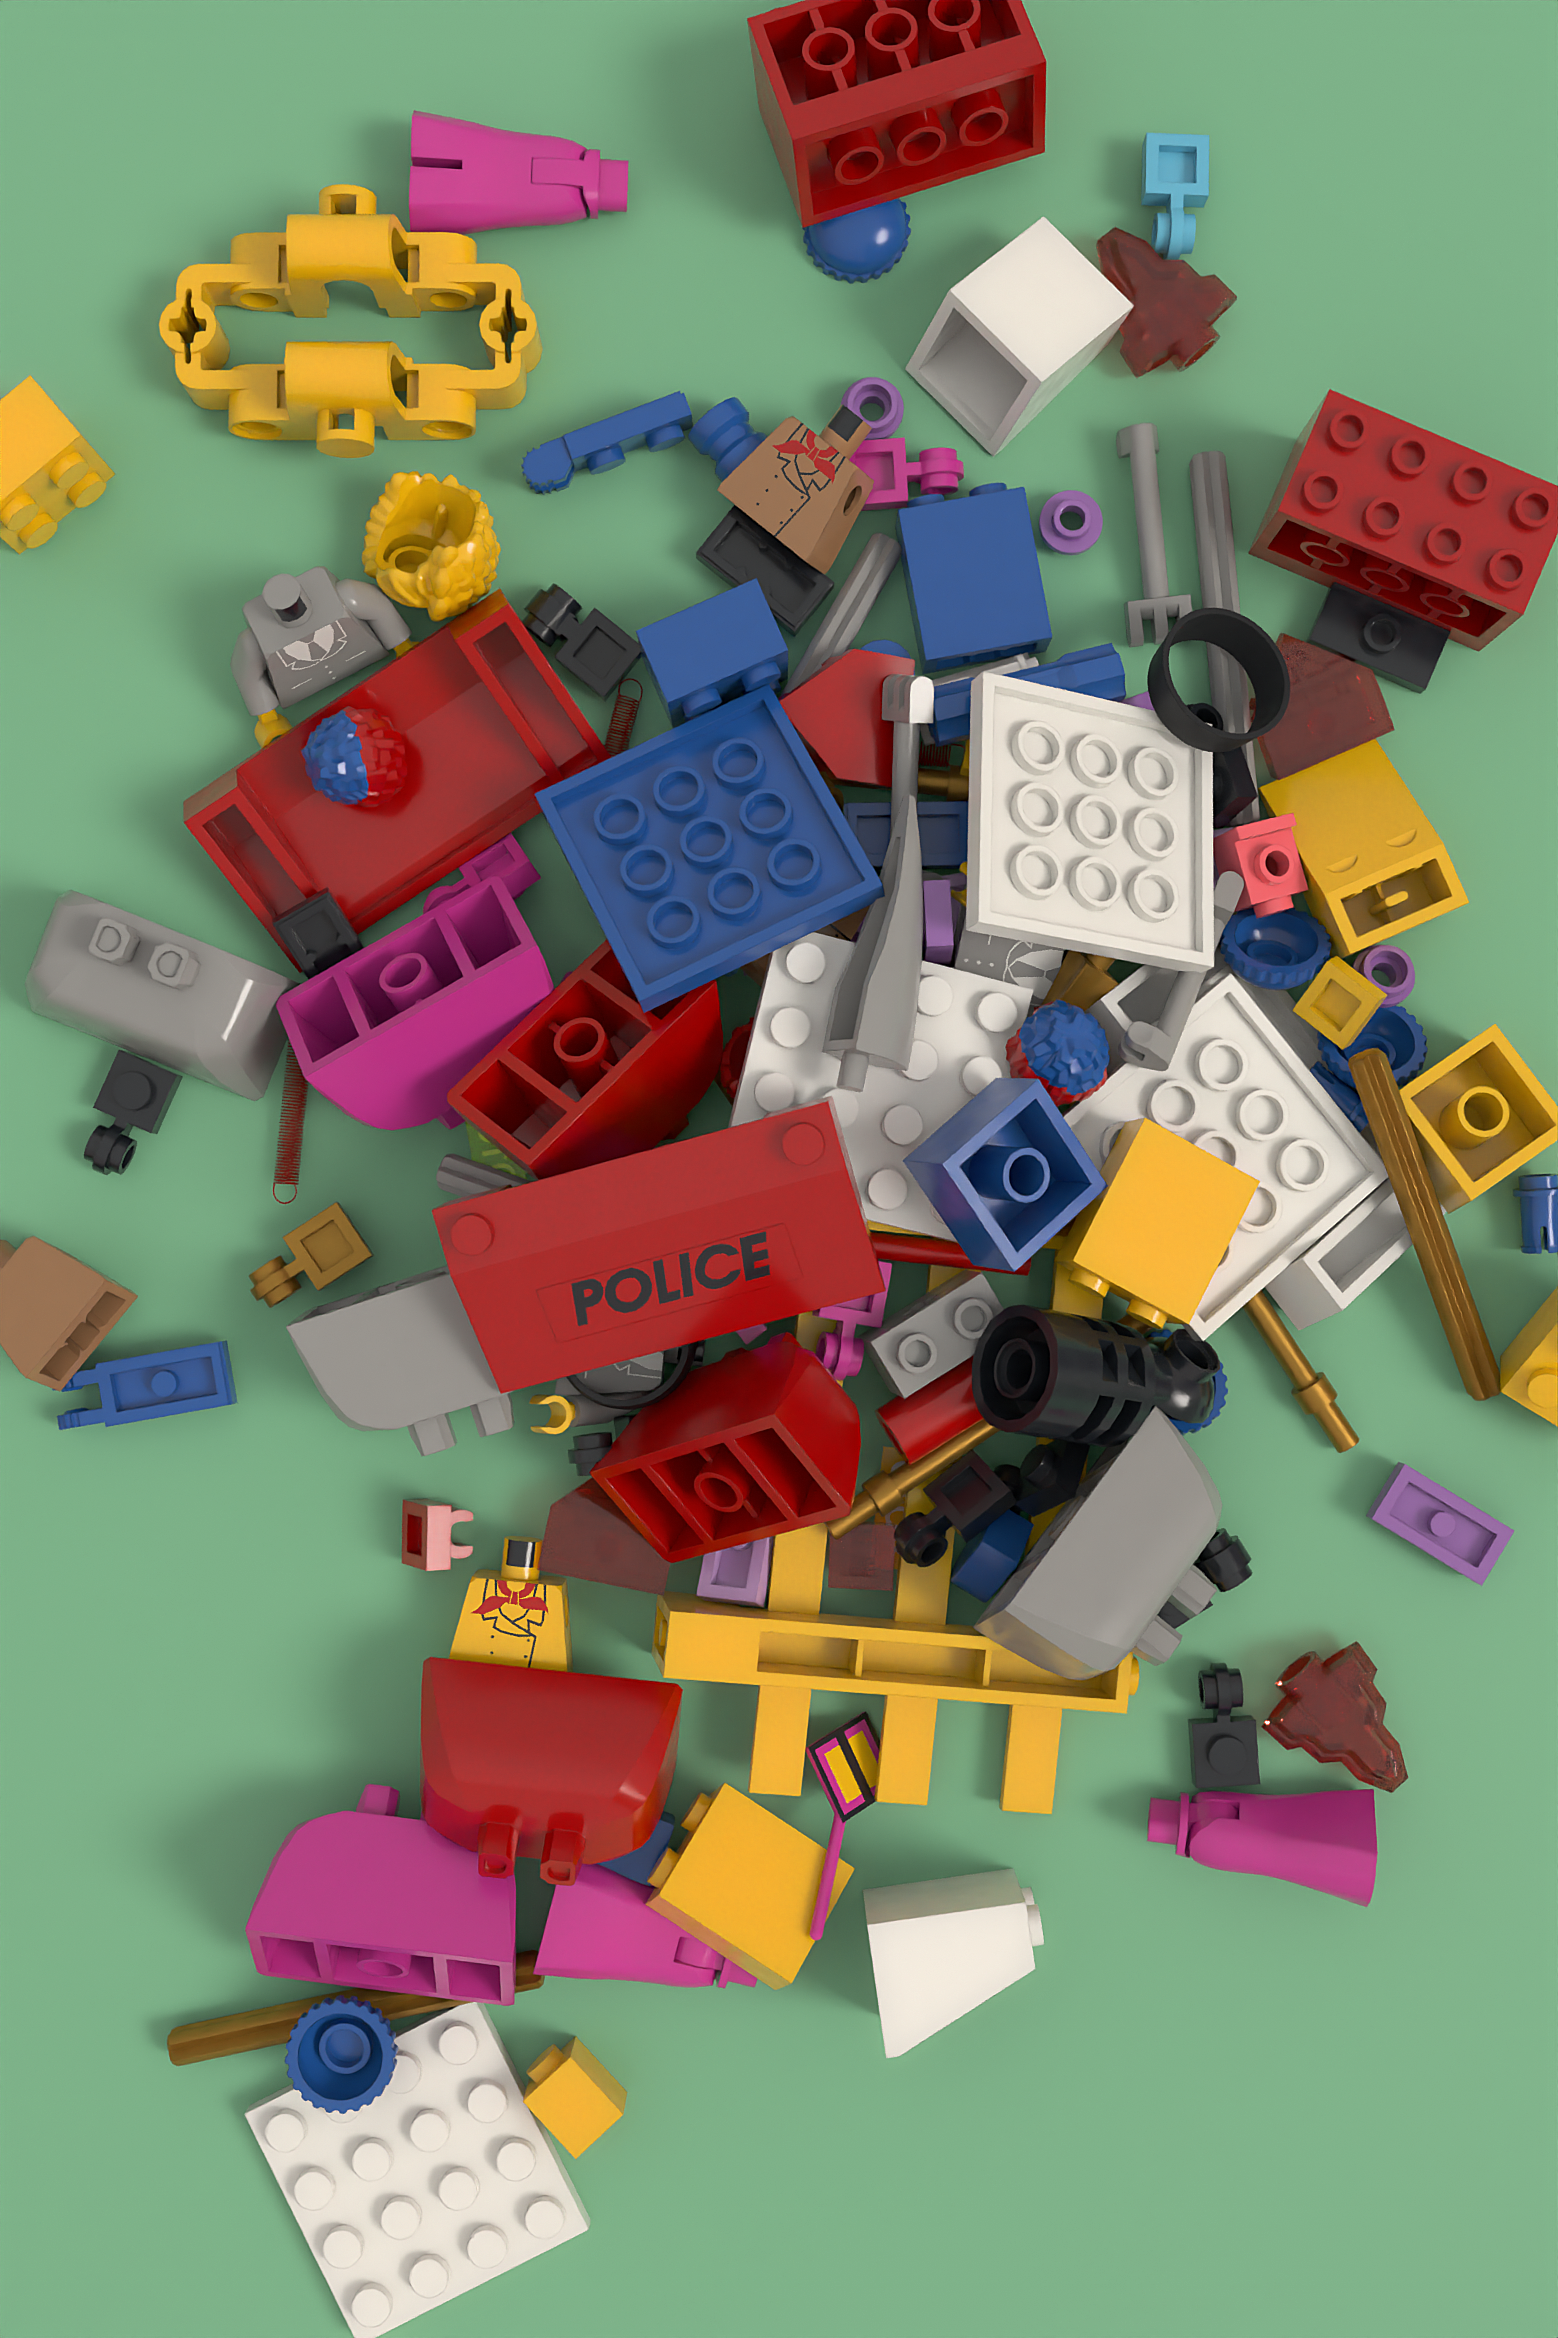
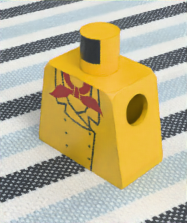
[448,1536,573,1672]

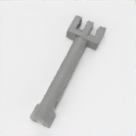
[1116,423,1192,647]
[882,674,943,885]
[1118,871,1244,1071]

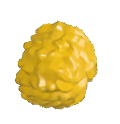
[361,471,501,622]

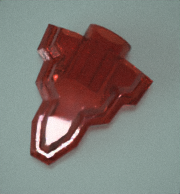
[1096,227,1237,378]
[1261,1641,1408,1793]

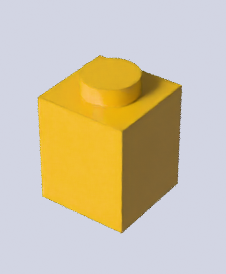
[523,2036,627,2159]

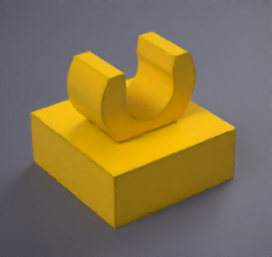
[1292,956,1388,1050]

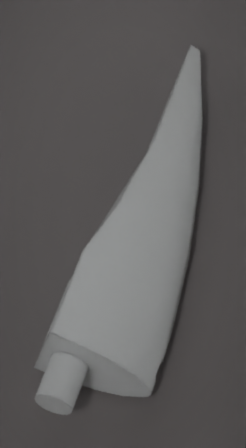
[822,795,923,1092]

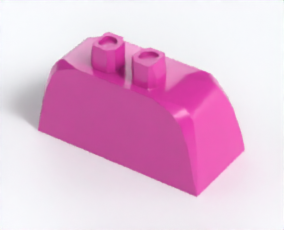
[275,875,555,1130]
[245,1784,516,2006]

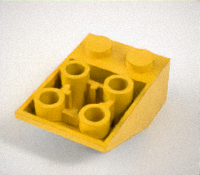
[1257,738,1469,959]

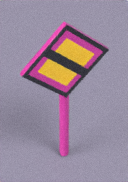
[805,1711,880,1941]

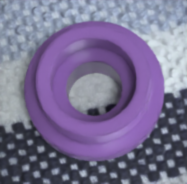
[841,377,904,440]
[1039,490,1103,556]
[1351,945,1415,1008]

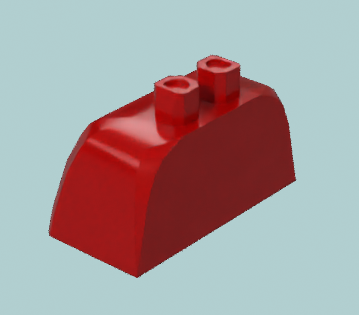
[447,939,723,1180]
[589,1332,861,1563]
[420,1657,683,1886]

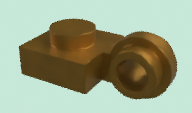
[248,1202,374,1308]

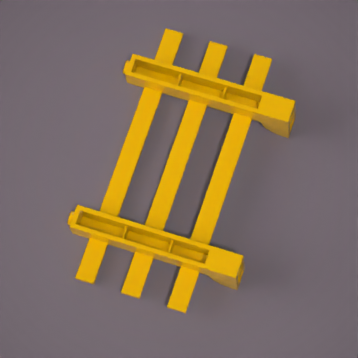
[651,1101,1139,1814]

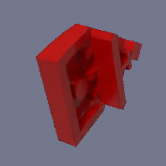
[778,649,915,789]

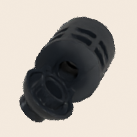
[972,1304,1220,1447]

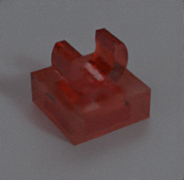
[828,1521,896,1591]

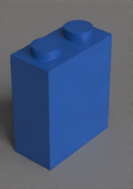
[895,483,1052,675]

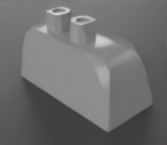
[25,890,300,1101]
[286,1265,515,1456]
[973,1406,1223,1680]

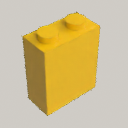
[1054,1118,1260,1329]
[645,1783,855,1990]

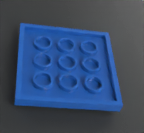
[534,684,885,1013]

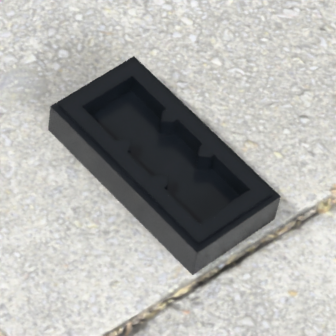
[696,505,835,637]
[1305,582,1451,694]
[272,887,366,980]

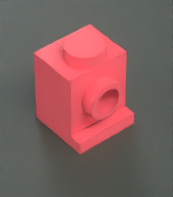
[1213,813,1309,919]

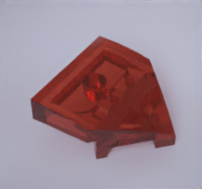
[1249,633,1395,780]
[537,1477,671,1596]

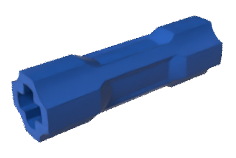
[927,643,1126,747]

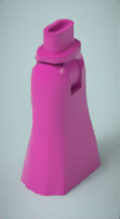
[409,110,628,235]
[1147,1789,1378,1907]
[533,1864,757,1989]

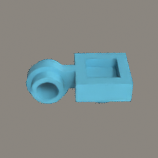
[1141,132,1209,261]

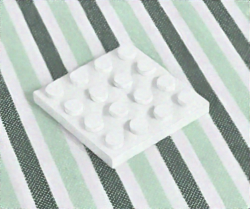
[966,671,1214,973]
[728,932,1033,1243]
[1062,973,1389,1341]
[244,2002,591,2338]

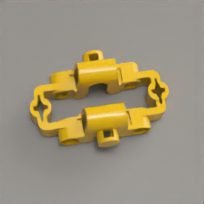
[159,184,543,458]

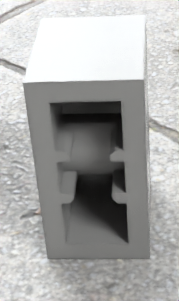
[857,1269,1004,1399]

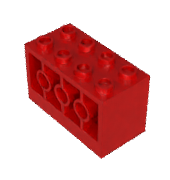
[747,0,1047,228]
[1248,389,1558,652]

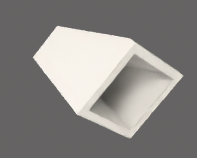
[905,216,1134,457]
[863,1868,1044,2058]

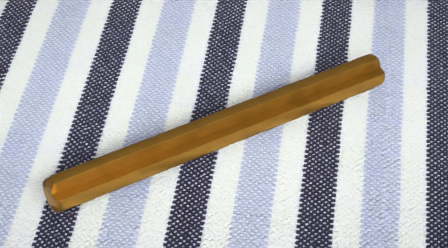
[1348,1048,1501,1401]
[167,1950,545,2066]

